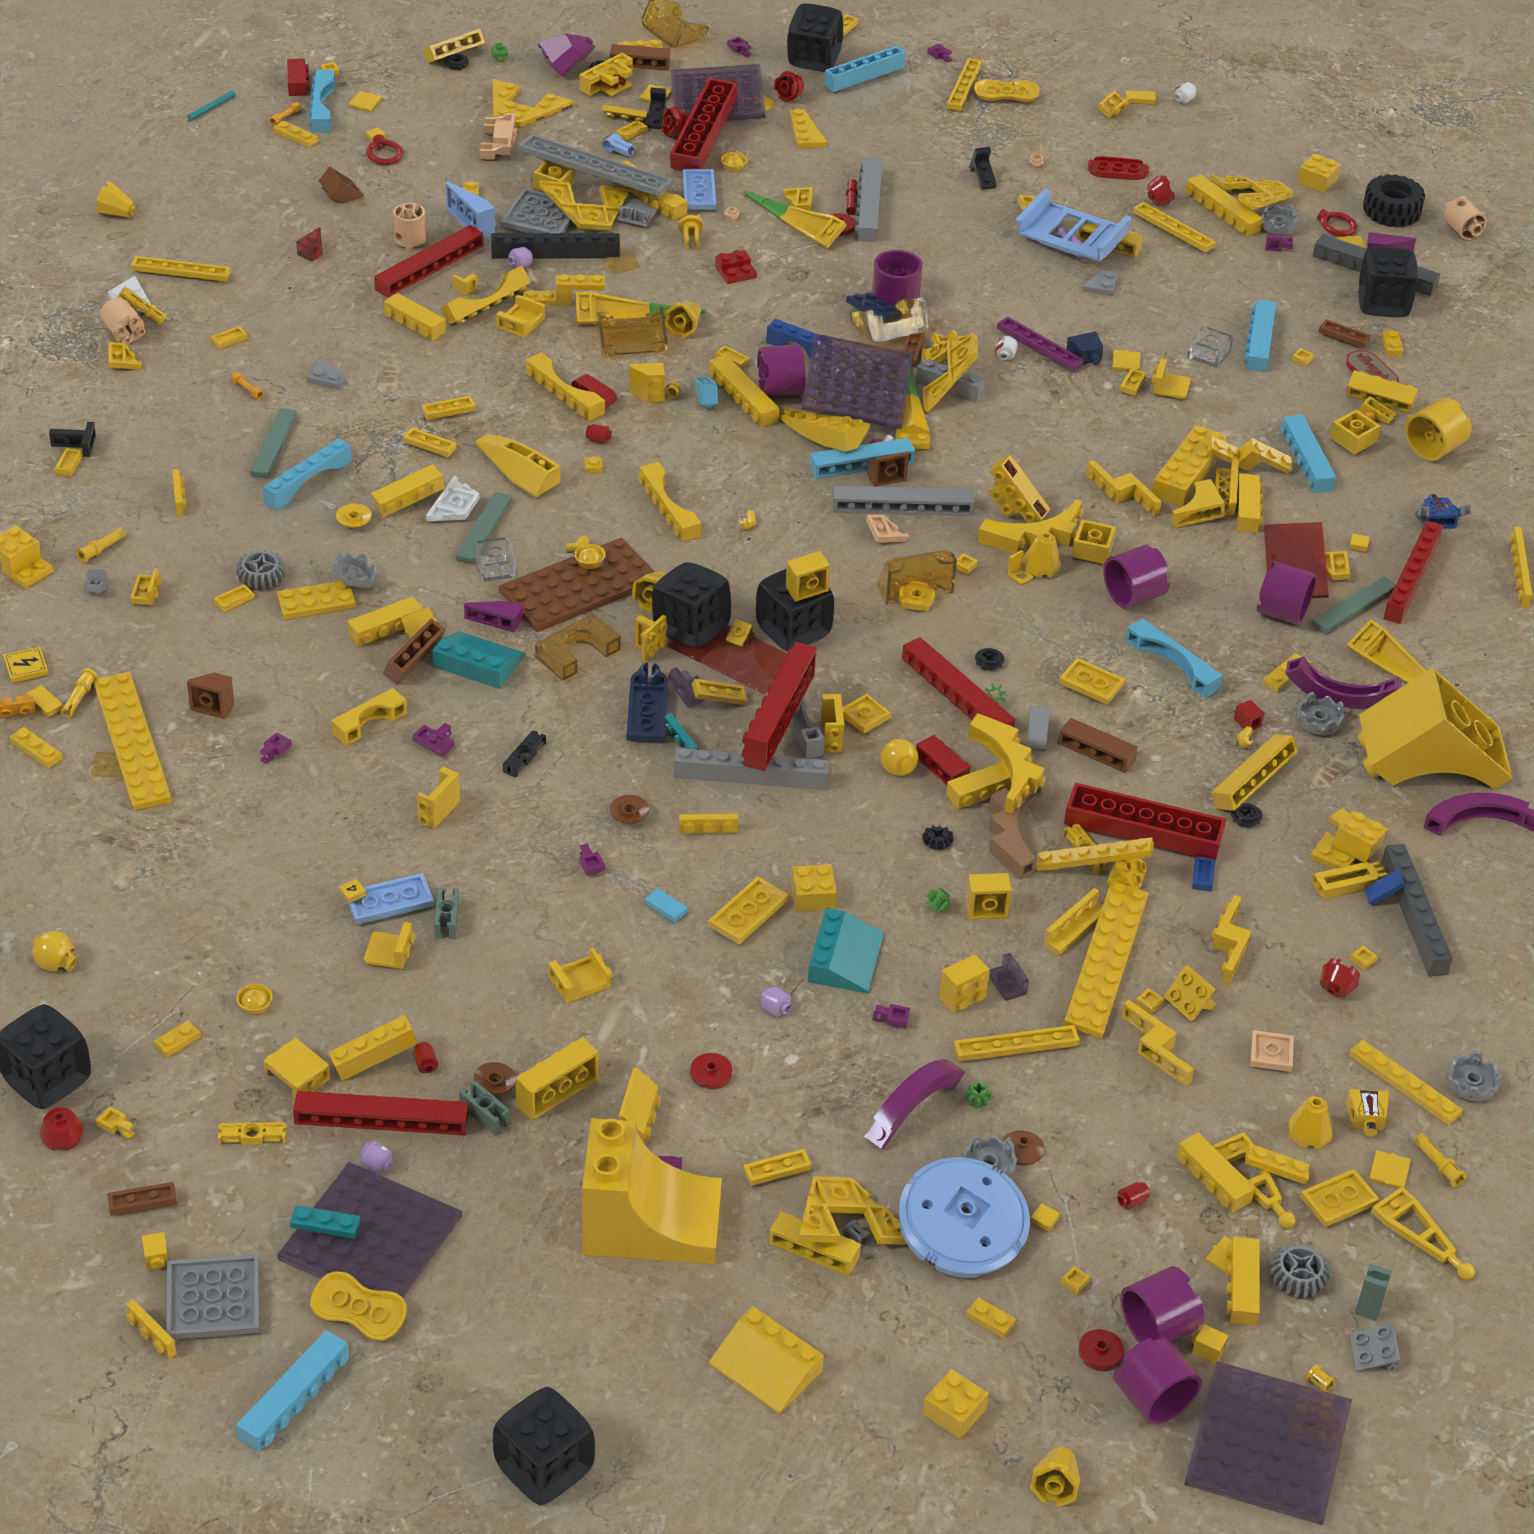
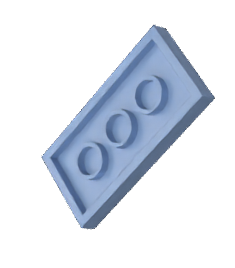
[683,169,716,211]
[348,873,434,925]

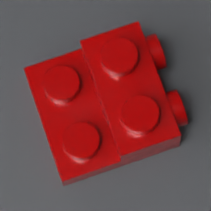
[715,250,757,284]

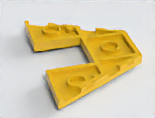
[493,79,574,128]
[1210,174,1294,210]
[538,180,631,231]
[921,333,978,413]
[797,1176,907,1245]

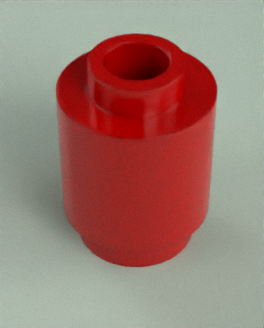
[586,424,612,443]
[413,1042,438,1073]
[1117,1182,1150,1210]

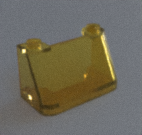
[641,0,709,48]
[850,297,929,343]
[596,308,668,357]
[877,550,957,605]

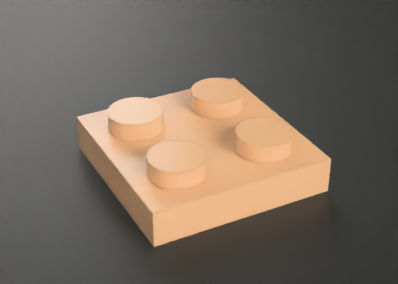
[1250,1030,1294,1072]

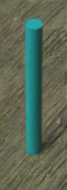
[187,90,235,121]

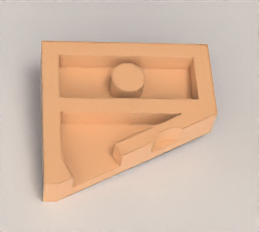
[866,515,909,543]

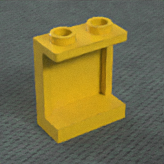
[496,295,545,338]
[820,694,844,753]
[417,767,460,829]
[548,947,613,1004]
[263,1038,331,1099]

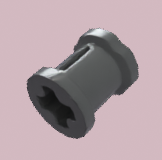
[842,1220,872,1248]

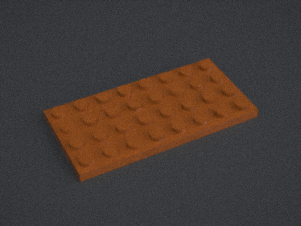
[499,537,655,632]

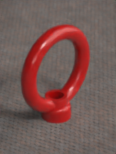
[366,134,403,165]
[1317,209,1357,236]

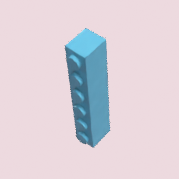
[824,46,906,92]
[1244,299,1276,372]
[1280,415,1337,493]
[809,438,915,479]
[236,1330,349,1452]

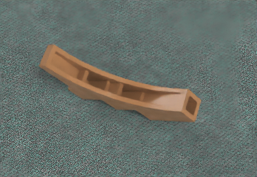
[989,785,1044,880]

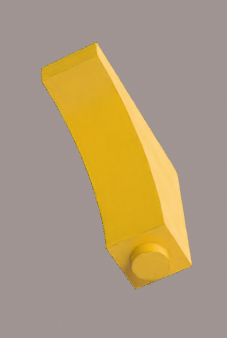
[1172,479,1225,528]

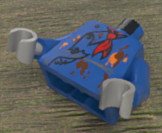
[1415,494,1471,529]

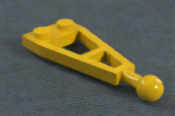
[1212,1132,1296,1229]
[1371,1187,1475,1281]

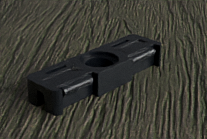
[502,731,546,777]

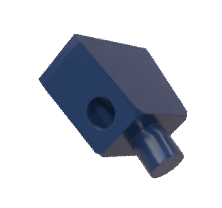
[1066,331,1103,366]

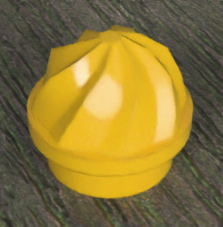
[665,381,682,398]

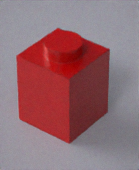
[1234,700,1265,730]

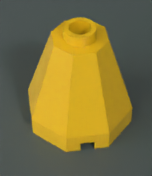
[94,181,136,218]
[664,302,701,338]
[1023,532,1061,578]
[632,571,667,612]
[1288,1096,1333,1149]
[1030,1446,1080,1507]

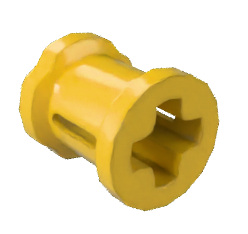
[1305,1364,1336,1395]

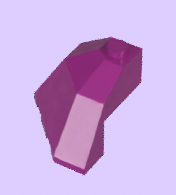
[537,33,596,76]

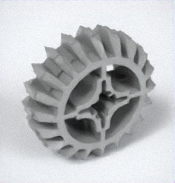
[236,550,286,591]
[1270,1242,1331,1299]

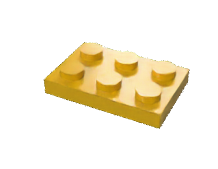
[1058,658,1126,705]
[1300,1169,1379,1228]

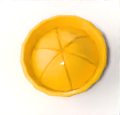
[721,152,748,172]
[574,544,606,569]
[236,984,273,1015]

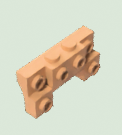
[479,113,517,160]

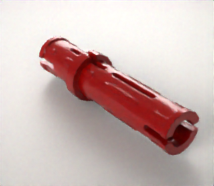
[846,179,858,215]

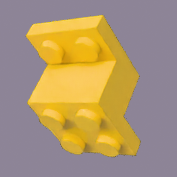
[0,525,54,589]

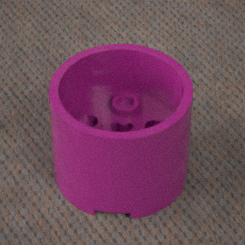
[872,250,923,310]
[757,344,806,397]
[1103,544,1170,608]
[1257,561,1317,625]
[1120,1266,1204,1343]
[1113,1335,1202,1425]

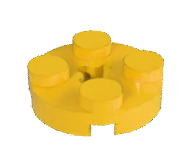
[899,581,935,612]

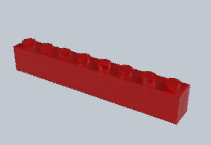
[374,225,484,298]
[1383,521,1443,624]
[902,637,1015,727]
[293,1091,469,1136]

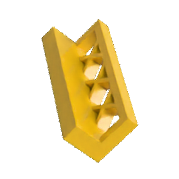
[1215,460,1239,517]
[1043,888,1103,956]

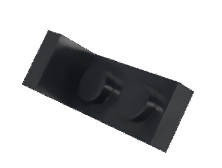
[647,87,667,129]
[969,147,997,190]
[49,422,96,457]

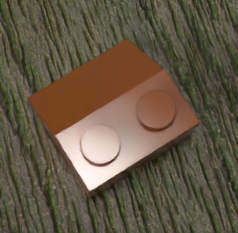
[318,166,364,203]
[867,452,909,487]
[187,672,235,719]

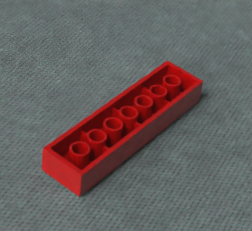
[670,78,738,170]
[741,642,817,771]
[1064,782,1227,861]

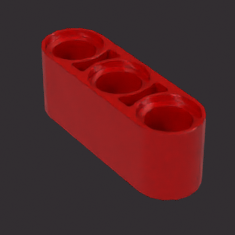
[571,374,617,408]

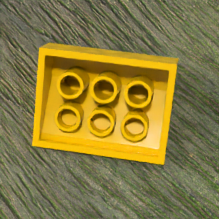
[709,1306,824,1415]

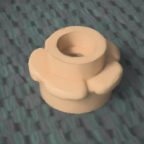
[1029,153,1044,167]
[724,206,740,221]

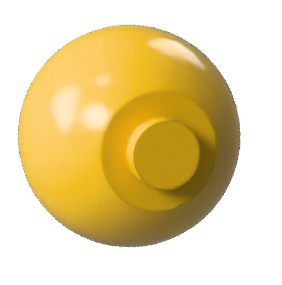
[880,738,918,777]
[32,931,78,972]

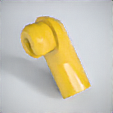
[739,510,756,530]
[566,535,590,552]

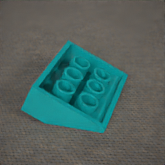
[433,631,525,689]
[808,908,884,994]

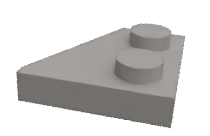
[1082,271,1118,296]
[307,359,345,390]

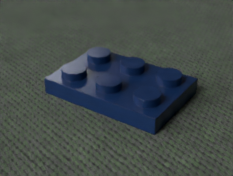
[846,292,903,321]

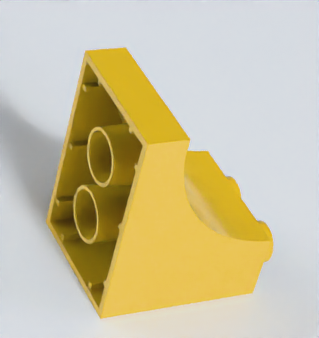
[1358,667,1513,790]
[582,1118,722,1264]

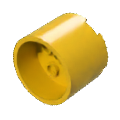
[1405,398,1472,461]

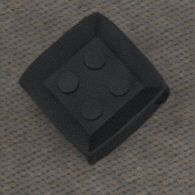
[787,3,843,72]
[1358,247,1418,317]
[652,562,731,647]
[756,569,834,651]
[0,1004,91,1109]
[493,1386,595,1505]

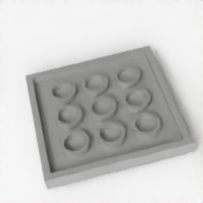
[500,188,582,233]
[166,1254,259,1339]

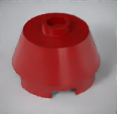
[774,71,804,102]
[661,107,689,138]
[1147,175,1175,205]
[1320,958,1360,998]
[39,1107,84,1151]

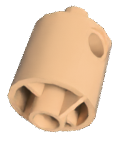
[1443,196,1487,240]
[393,203,426,250]
[100,298,145,345]

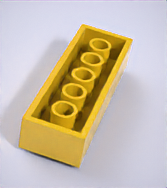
[1152,425,1227,507]

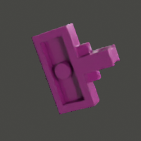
[412,723,454,757]

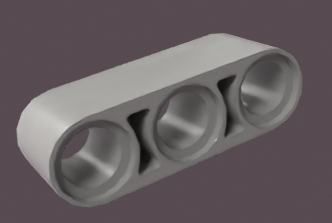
[1027,706,1050,751]

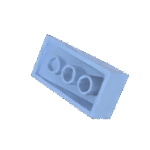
[445,182,496,238]

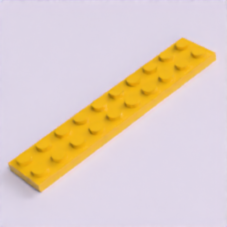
[93,672,172,811]
[1063,880,1149,1039]

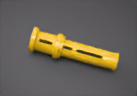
[119,286,168,326]
[76,527,126,563]
[61,668,98,718]
[1413,1133,1467,1187]

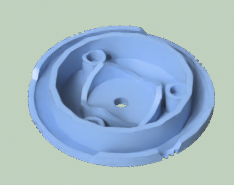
[899,1157,1030,1278]

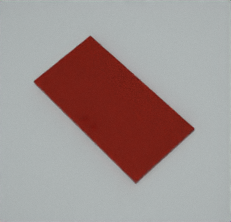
[1264,522,1329,598]
[668,625,787,695]

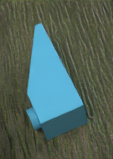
[693,377,718,408]

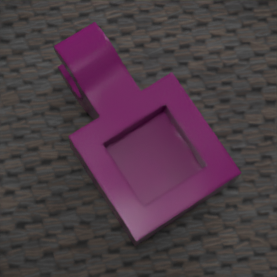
[727,36,751,57]
[928,44,952,62]
[1265,234,1293,252]
[260,733,292,764]
[579,843,605,876]
[872,1004,910,1028]

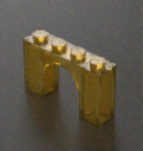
[535,613,621,681]

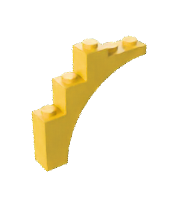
[977,500,1084,554]
[968,714,1046,814]

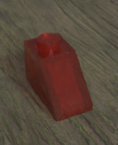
[296,227,323,262]

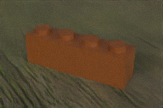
[610,44,671,71]
[383,618,445,685]
[1058,718,1138,773]

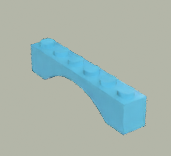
[309,70,335,132]
[263,438,352,511]
[1125,618,1223,698]

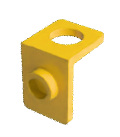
[1007,550,1034,585]
[726,619,756,647]

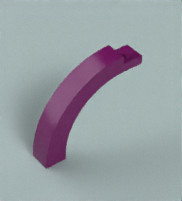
[1285,656,1402,709]
[1423,792,1534,836]
[865,1059,966,1150]

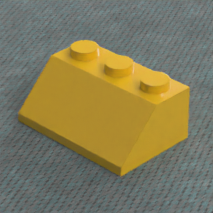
[618,1067,661,1144]

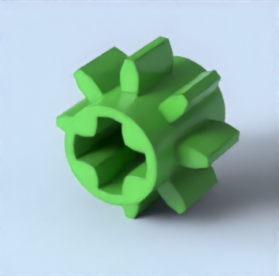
[491,43,508,62]
[984,683,1006,704]
[926,887,951,912]
[965,1082,992,1109]

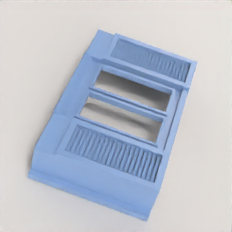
[1015,189,1132,262]

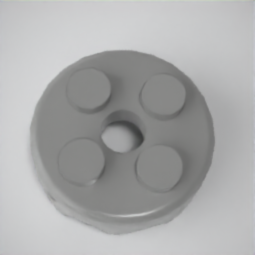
[1260,204,1299,235]
[332,552,380,588]
[1296,692,1344,735]
[1446,1051,1502,1102]
[963,1134,1017,1178]

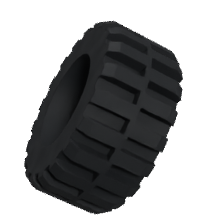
[1363,174,1425,227]

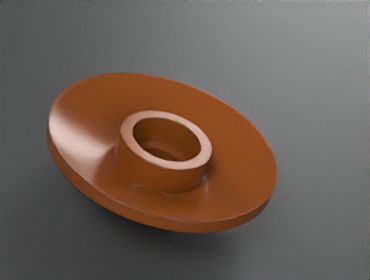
[610,795,649,824]
[474,1062,516,1095]
[1003,1130,1044,1165]

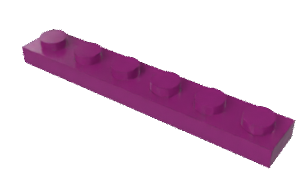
[997,317,1083,371]

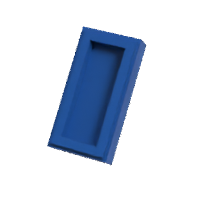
[1192,857,1215,892]
[1365,869,1405,906]

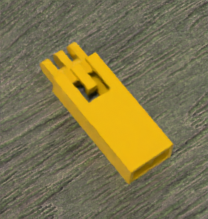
[1312,861,1388,899]

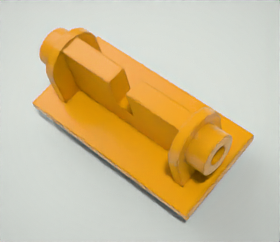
[0,694,36,718]

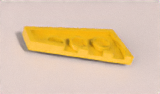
[790,109,828,148]

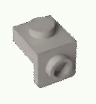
[84,569,107,595]

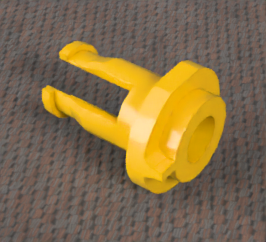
[678,214,703,249]

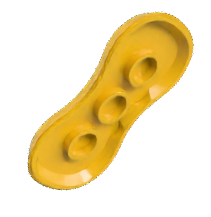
[974,79,1040,102]
[310,1271,407,1340]

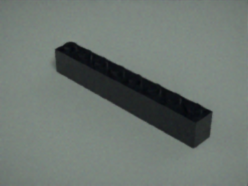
[491,232,620,259]

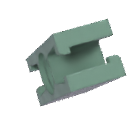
[434,888,459,939]
[459,1081,511,1135]
[1355,1264,1392,1321]

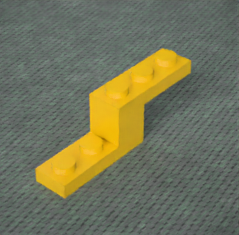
[523,274,605,306]
[1208,436,1292,474]
[1086,460,1162,517]
[1211,895,1252,985]
[1121,999,1194,1087]

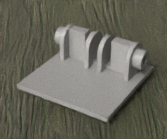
[617,202,658,227]
[1350,1323,1401,1372]

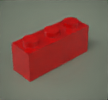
[287,58,310,96]
[916,735,971,785]

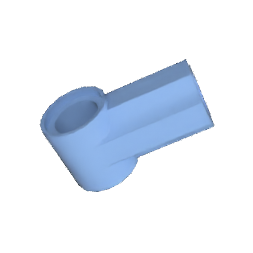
[602,133,635,157]

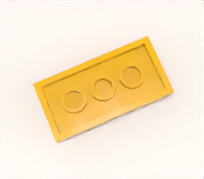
[276,580,356,620]
[708,876,789,945]

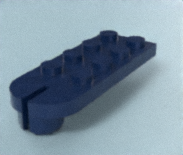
[626,663,668,742]

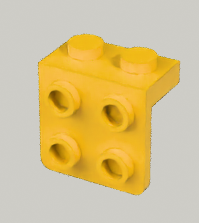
[1151,358,1191,399]
[364,922,415,969]

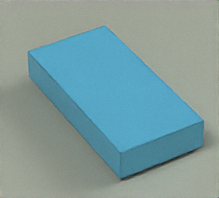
[644,888,688,923]

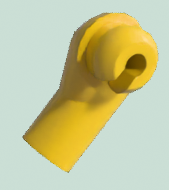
[1237,726,1253,749]

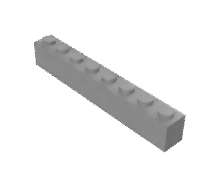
[855,158,882,242]
[833,486,974,516]
[674,748,829,790]

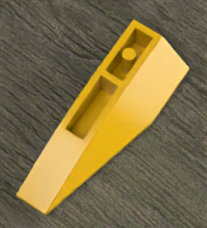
[779,408,870,452]
[475,434,561,498]

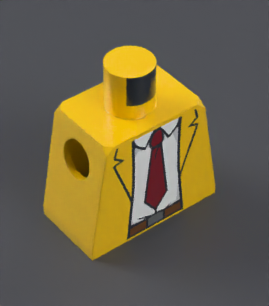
[1345,1089,1389,1137]

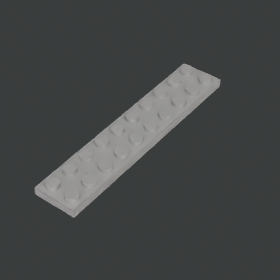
[518,134,673,196]

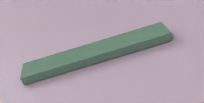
[250,408,297,478]
[456,492,512,564]
[1312,577,1396,634]

